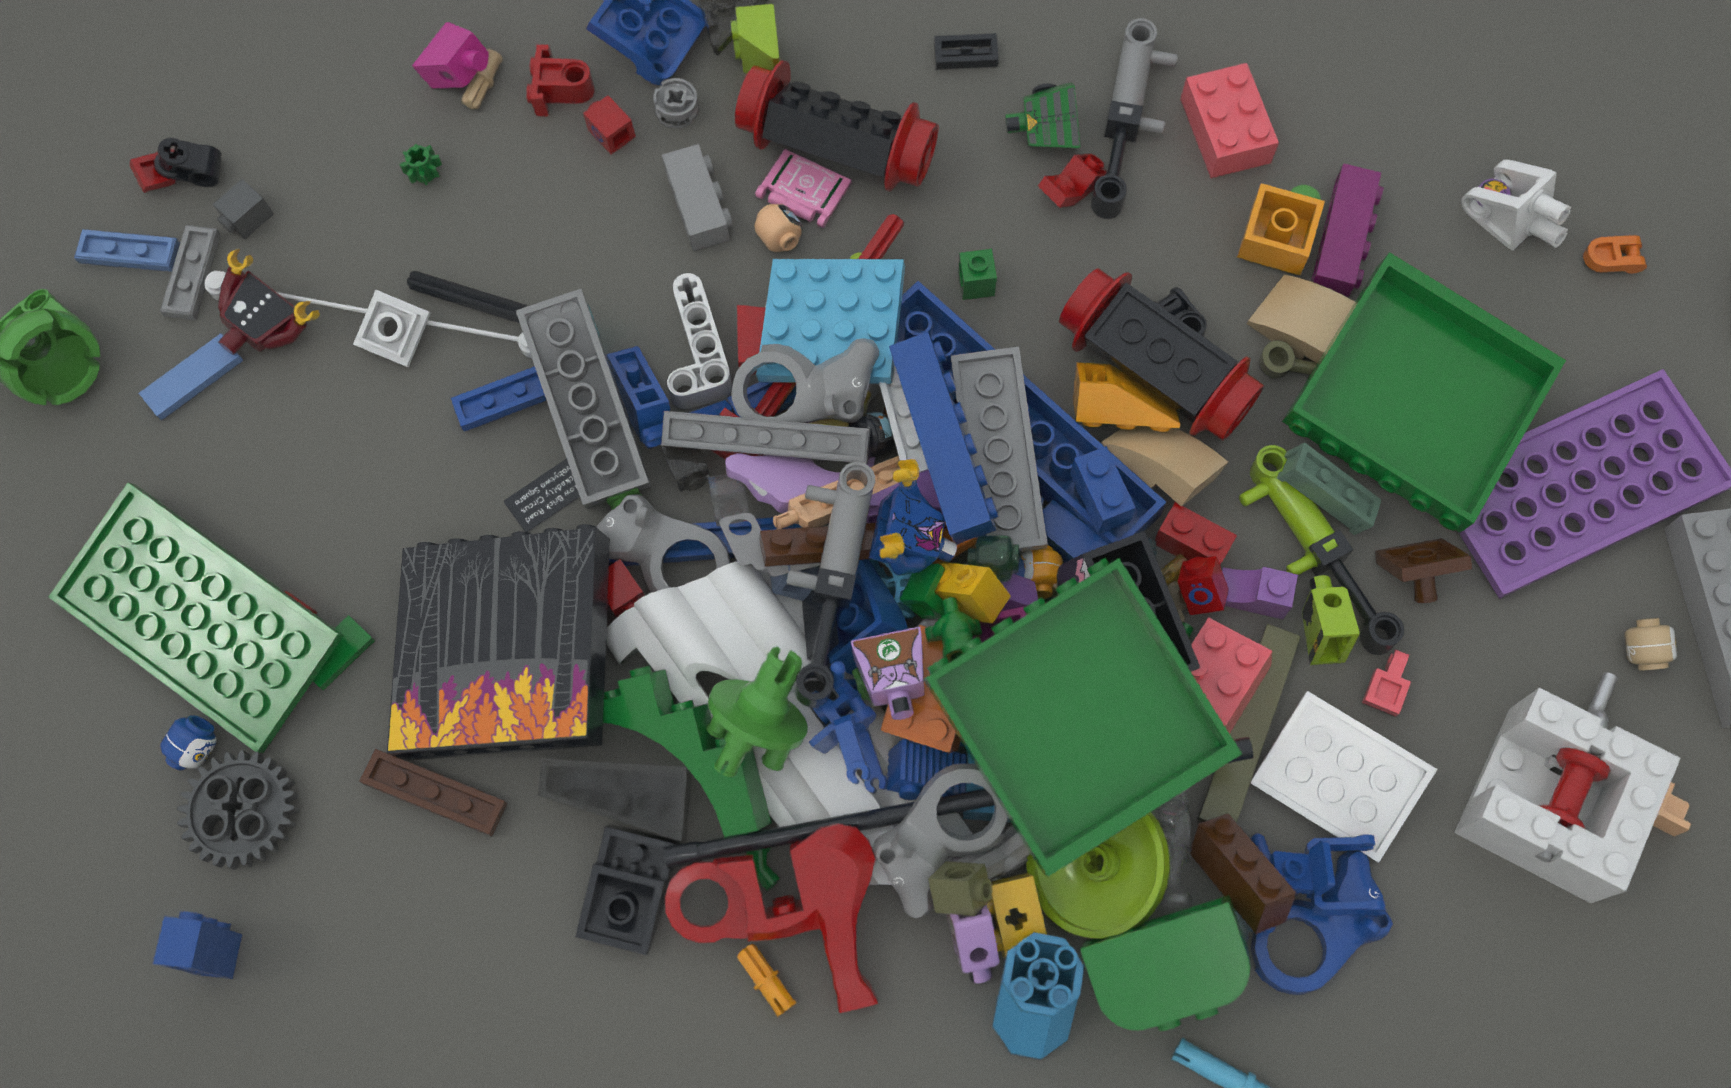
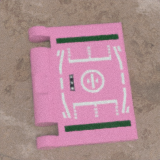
[755,149,852,228]

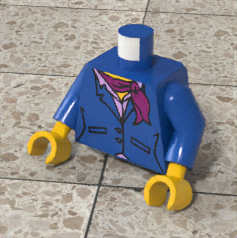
[869,459,957,575]

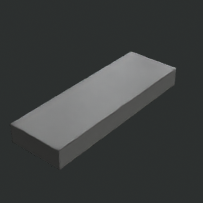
[160,225,221,320]

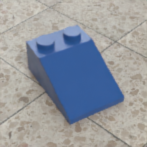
[828,559,908,676]

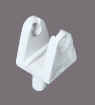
[1461,160,1571,251]

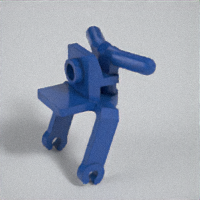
[809,661,888,794]
[1251,834,1386,933]

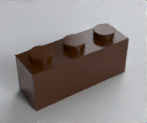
[1189,813,1296,934]

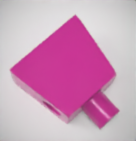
[412,22,489,88]

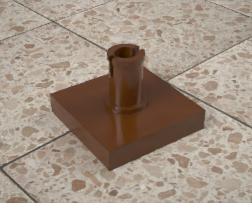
[1375,538,1472,603]

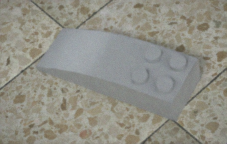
[515,289,652,509]

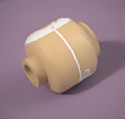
[1624,618,1677,670]

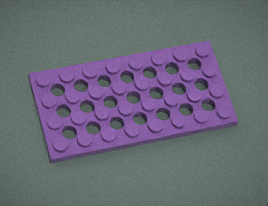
[1458,369,1731,599]

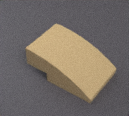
[1247,275,1355,363]
[1101,426,1228,506]

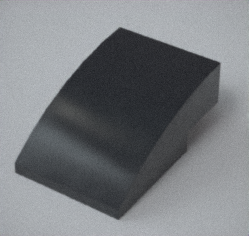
[575,824,681,955]

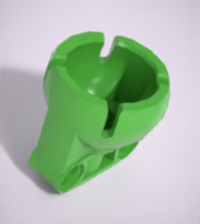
[0,289,101,405]

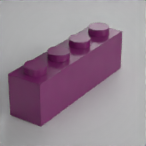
[1311,163,1384,297]

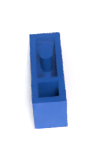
[607,346,670,442]

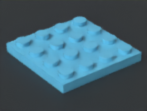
[756,259,905,384]

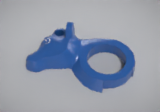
[1251,851,1393,995]

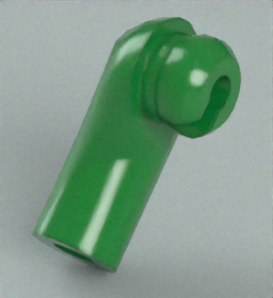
[746,848,780,891]

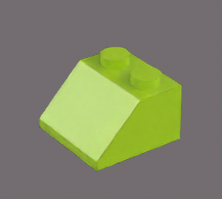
[731,4,780,74]

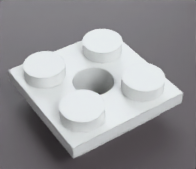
[353,290,431,367]

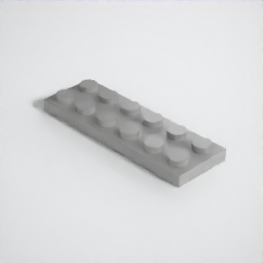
[951,346,1048,557]

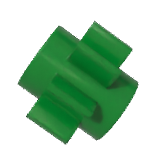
[400,144,443,185]

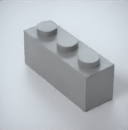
[662,144,733,252]

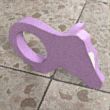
[725,453,875,513]

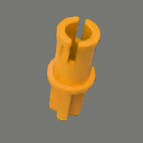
[737,944,797,1017]

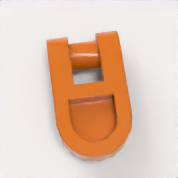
[1583,235,1647,274]

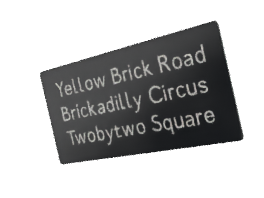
[504,458,580,532]

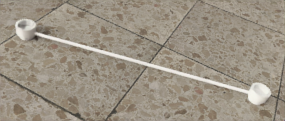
[204,271,532,358]

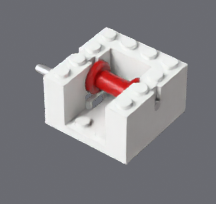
[1454,672,1680,903]

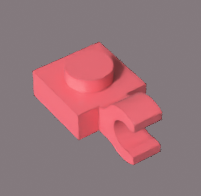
[1362,650,1411,717]

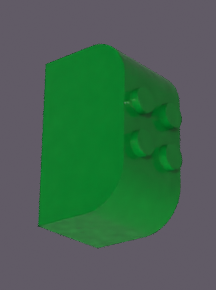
[1080,895,1250,1031]

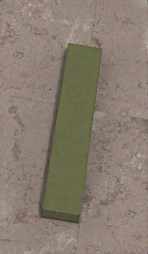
[1197,623,1301,823]

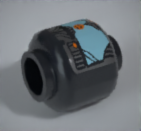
[847,412,895,459]

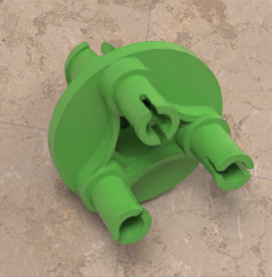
[706,646,808,777]

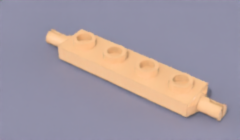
[773,456,900,529]

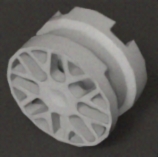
[653,78,699,129]

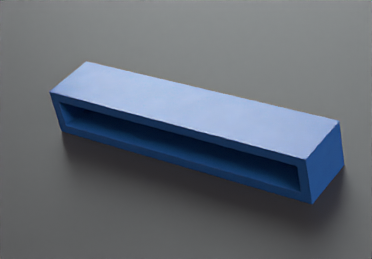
[889,332,999,544]

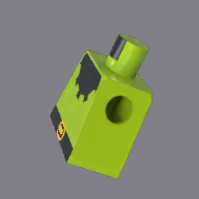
[1302,575,1360,665]

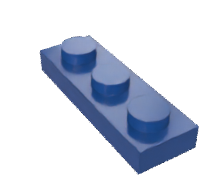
[451,366,546,432]

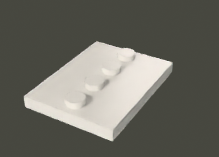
[1251,691,1437,862]

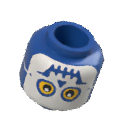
[160,715,217,770]

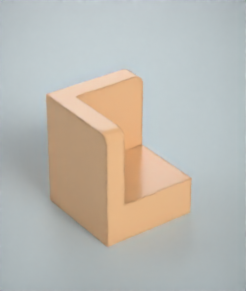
[1653,782,1691,837]

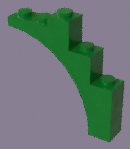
[603,666,771,837]

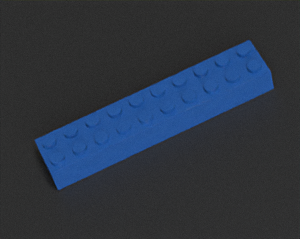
[897,281,1166,544]

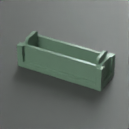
[1277,442,1381,535]

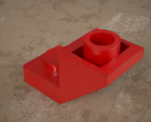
[1038,154,1107,207]

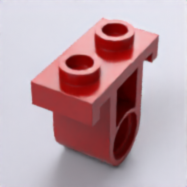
[526,44,595,116]

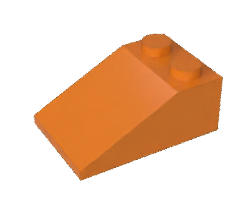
[880,625,961,753]

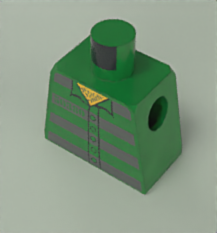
[1005,82,1080,148]

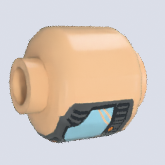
[755,204,802,252]

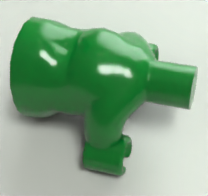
[925,597,982,662]

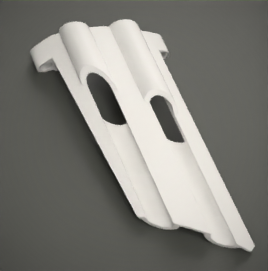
[606,561,1001,885]

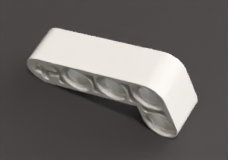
[667,273,732,409]

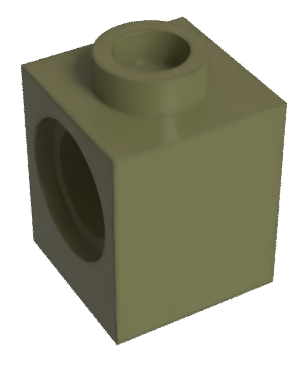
[928,861,992,916]

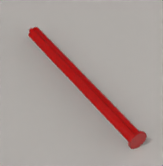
[755,214,904,417]

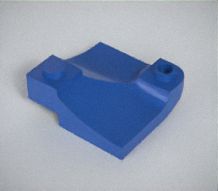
[586,0,711,85]

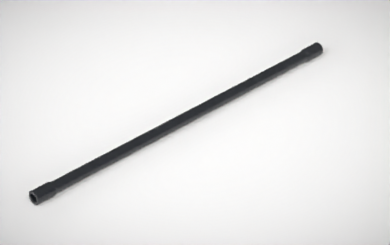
[664,737,1254,869]

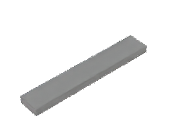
[661,411,870,464]

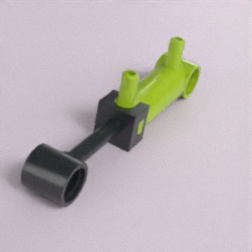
[1239,445,1404,655]

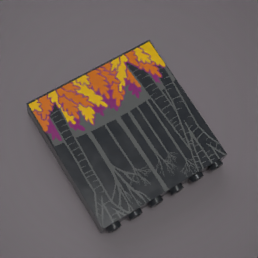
[387,524,610,761]

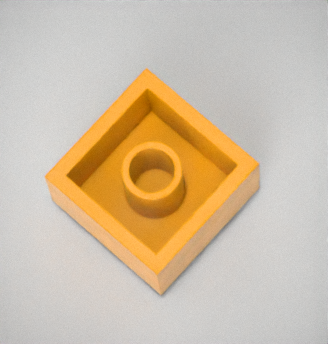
[1237,183,1325,276]

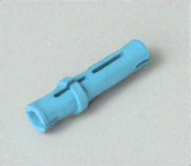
[1171,1037,1271,1088]

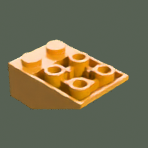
[1073,362,1180,432]

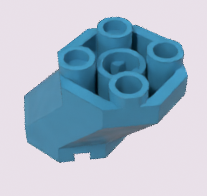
[992,932,1084,1060]

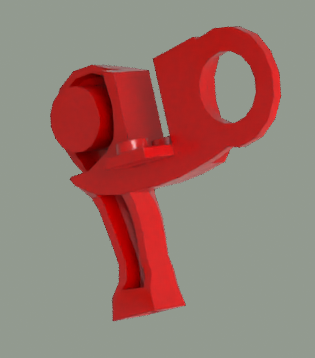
[665,823,878,1013]

